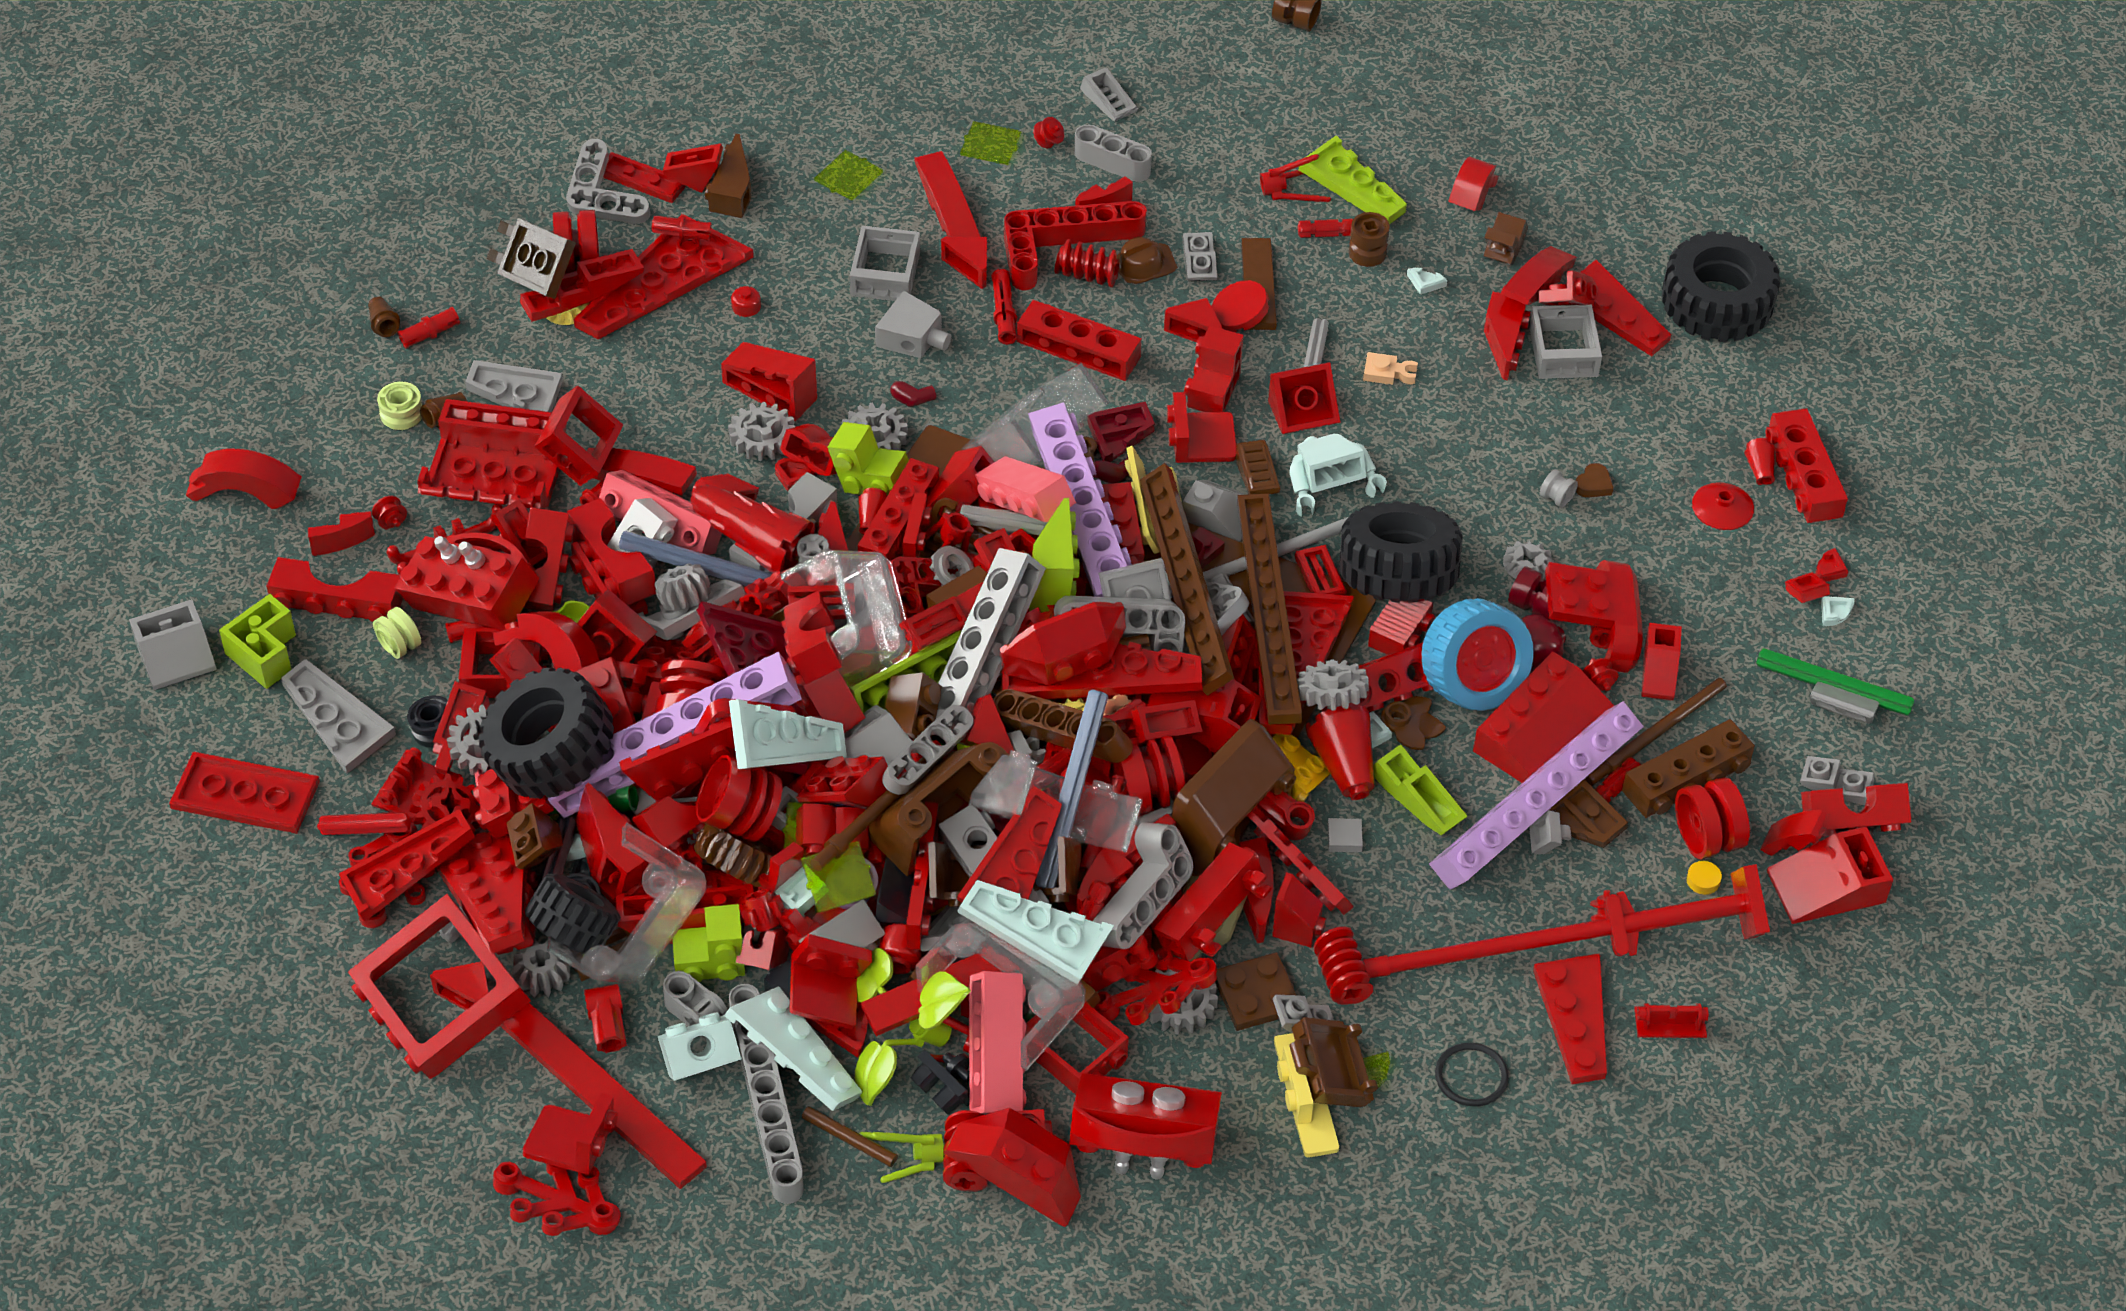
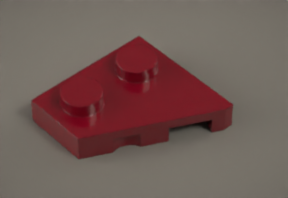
[1087,401,1155,462]

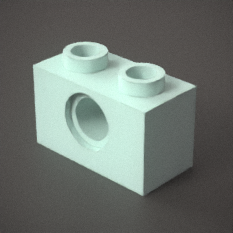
[658,1012,741,1081]

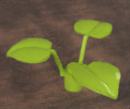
[855,947,971,1106]

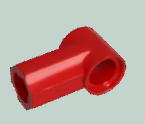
[1256,791,1315,840]
[584,984,627,1053]

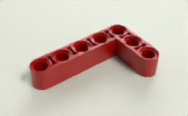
[1004,201,1147,290]

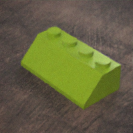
[849,630,961,713]

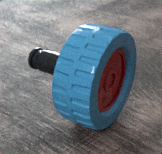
[1421,598,1533,711]

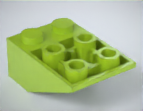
[1029,498,1079,612]

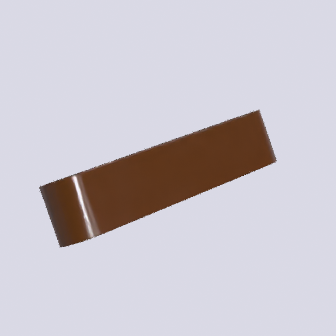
[993,689,1133,763]

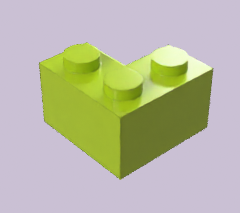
[827,422,909,496]
[219,594,296,689]
[672,904,745,982]

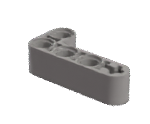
[1054,596,1185,653]
[1093,822,1193,949]

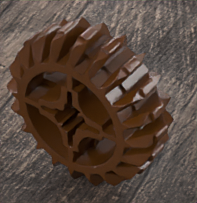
[694,824,777,887]

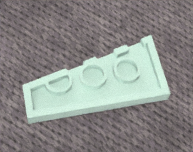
[958,880,1114,985]

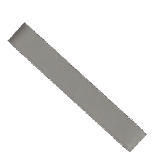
[729,984,804,1204]

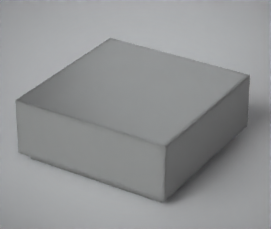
[1328,818,1363,852]

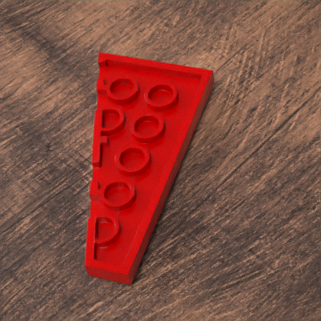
[436,832,527,954]

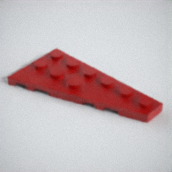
[574,214,754,340]
[1258,591,1354,735]
[1002,622,1203,699]

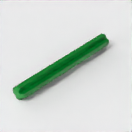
[1757,648,1914,716]

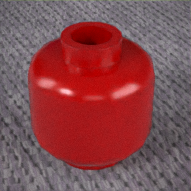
[878,923,923,974]

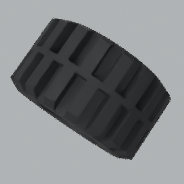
[524,874,621,955]

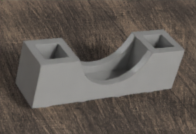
[729,472,838,574]

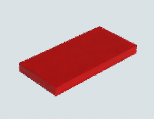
[169,752,320,834]

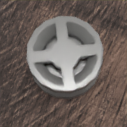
[1540,469,1578,508]
[797,534,829,573]

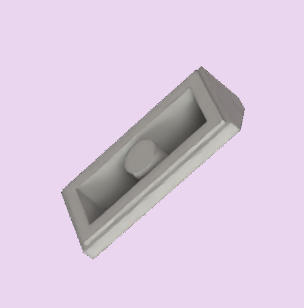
[1810,682,1879,724]

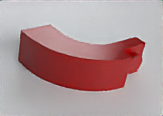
[186,449,302,509]
[493,611,599,672]

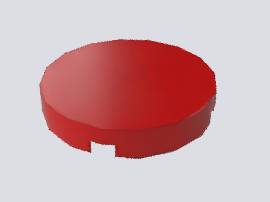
[1211,280,1270,332]

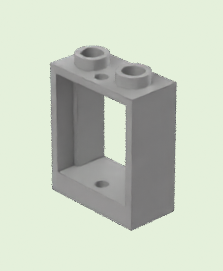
[850,226,920,301]
[1529,304,1602,379]

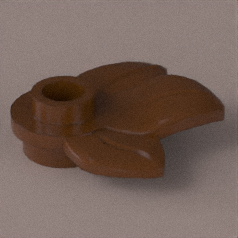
[1381,696,1446,750]

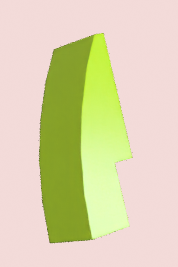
[1373,744,1467,836]

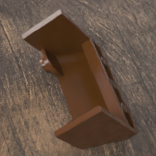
[1172,719,1296,876]
[928,836,1082,907]

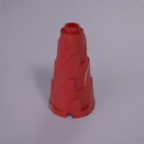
[690,484,815,573]

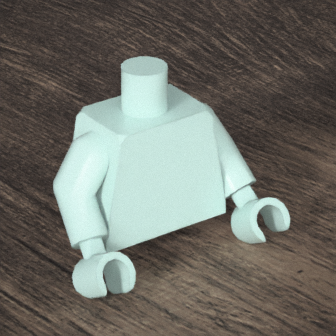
[1290,434,1386,517]

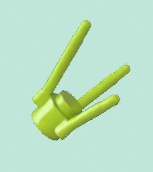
[859,1132,944,1183]

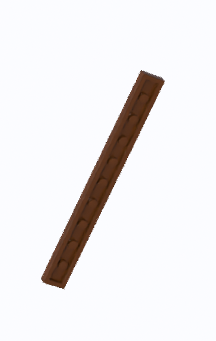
[1140,463,1234,696]
[1237,493,1302,725]

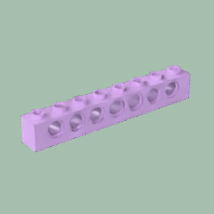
[1028,402,1132,597]
[548,652,802,818]
[1429,701,1644,889]

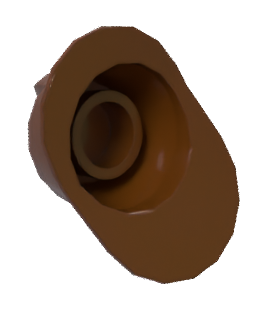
[1117,237,1178,284]

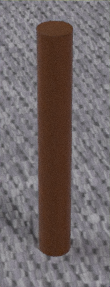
[802,1106,898,1167]

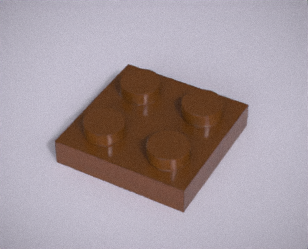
[1215,952,1297,1031]

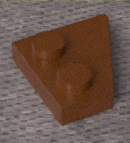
[1549,779,1628,848]

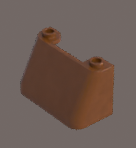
[868,742,1014,876]

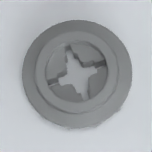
[1503,539,1554,579]
[929,546,974,586]

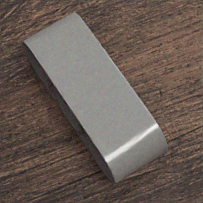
[1074,125,1152,182]

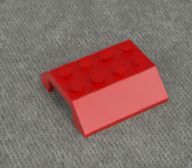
[417,399,567,509]

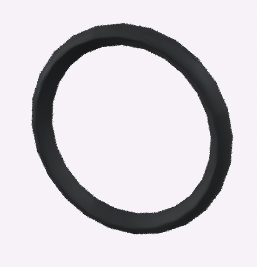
[1435,1043,1509,1106]

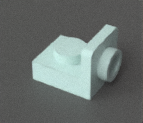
[775,865,829,917]

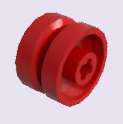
[552,210,599,274]
[1675,777,1750,860]

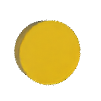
[1687,861,1722,895]

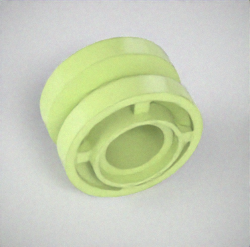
[377,382,422,430]
[373,607,421,659]

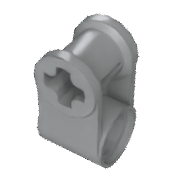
[663,971,728,1027]

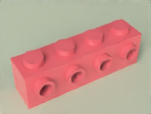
[975,456,1076,522]
[599,470,722,555]
[969,971,1026,1115]

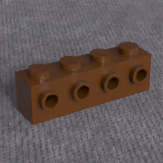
[1622,719,1755,818]

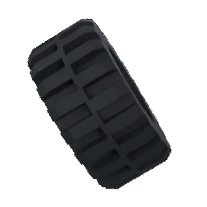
[1661,231,1781,342]
[1339,501,1463,603]
[479,668,614,799]

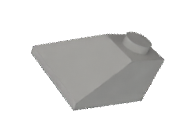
[1183,480,1247,542]

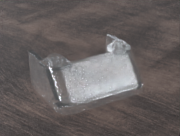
[962,363,1109,466]
[780,550,912,688]
[968,750,1143,852]
[547,822,706,984]
[916,921,1085,1071]

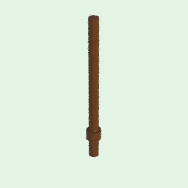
[1584,678,1727,786]
[810,757,927,871]

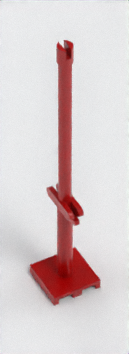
[1363,864,1770,978]

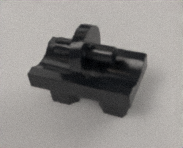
[910,1049,969,1115]

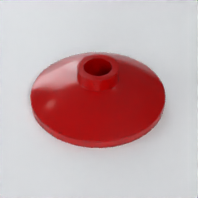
[1692,482,1754,530]

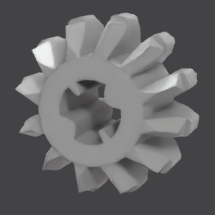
[654,563,711,612]
[512,938,571,998]

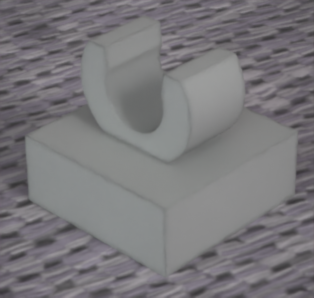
[1008,730,1046,779]
[1529,810,1571,854]

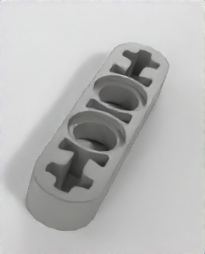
[882,705,974,795]

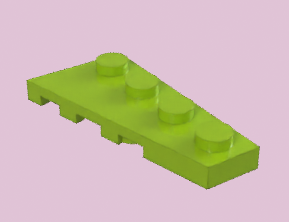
[1298,135,1407,225]

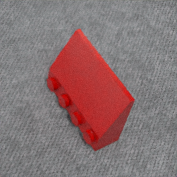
[1473,651,1614,783]

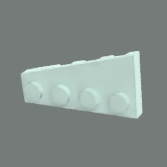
[729,699,847,769]
[724,986,862,1111]

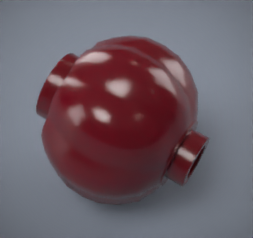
[1521,614,1566,673]

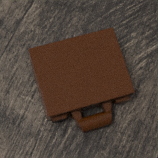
[1289,1017,1378,1107]

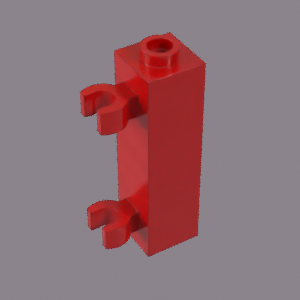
[1153,842,1272,961]

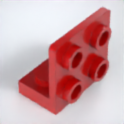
[790,934,872,1029]

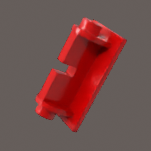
[1634,1003,1709,1038]

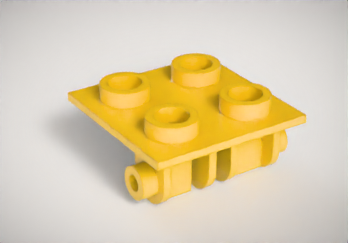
[1273,734,1330,802]

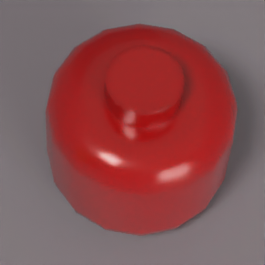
[731,286,761,317]

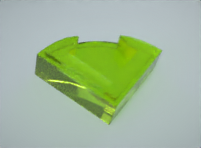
[1363,1051,1390,1088]

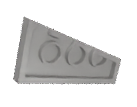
[281,659,396,774]

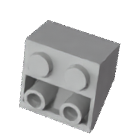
[129,599,217,690]
[844,705,915,765]

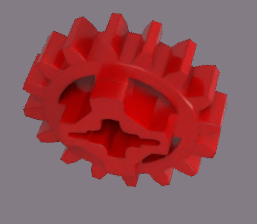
[409,773,481,833]

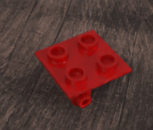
[371,747,462,820]

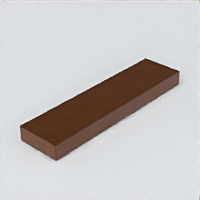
[1241,238,1276,330]

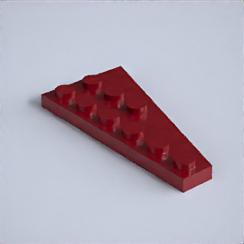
[696,601,808,775]

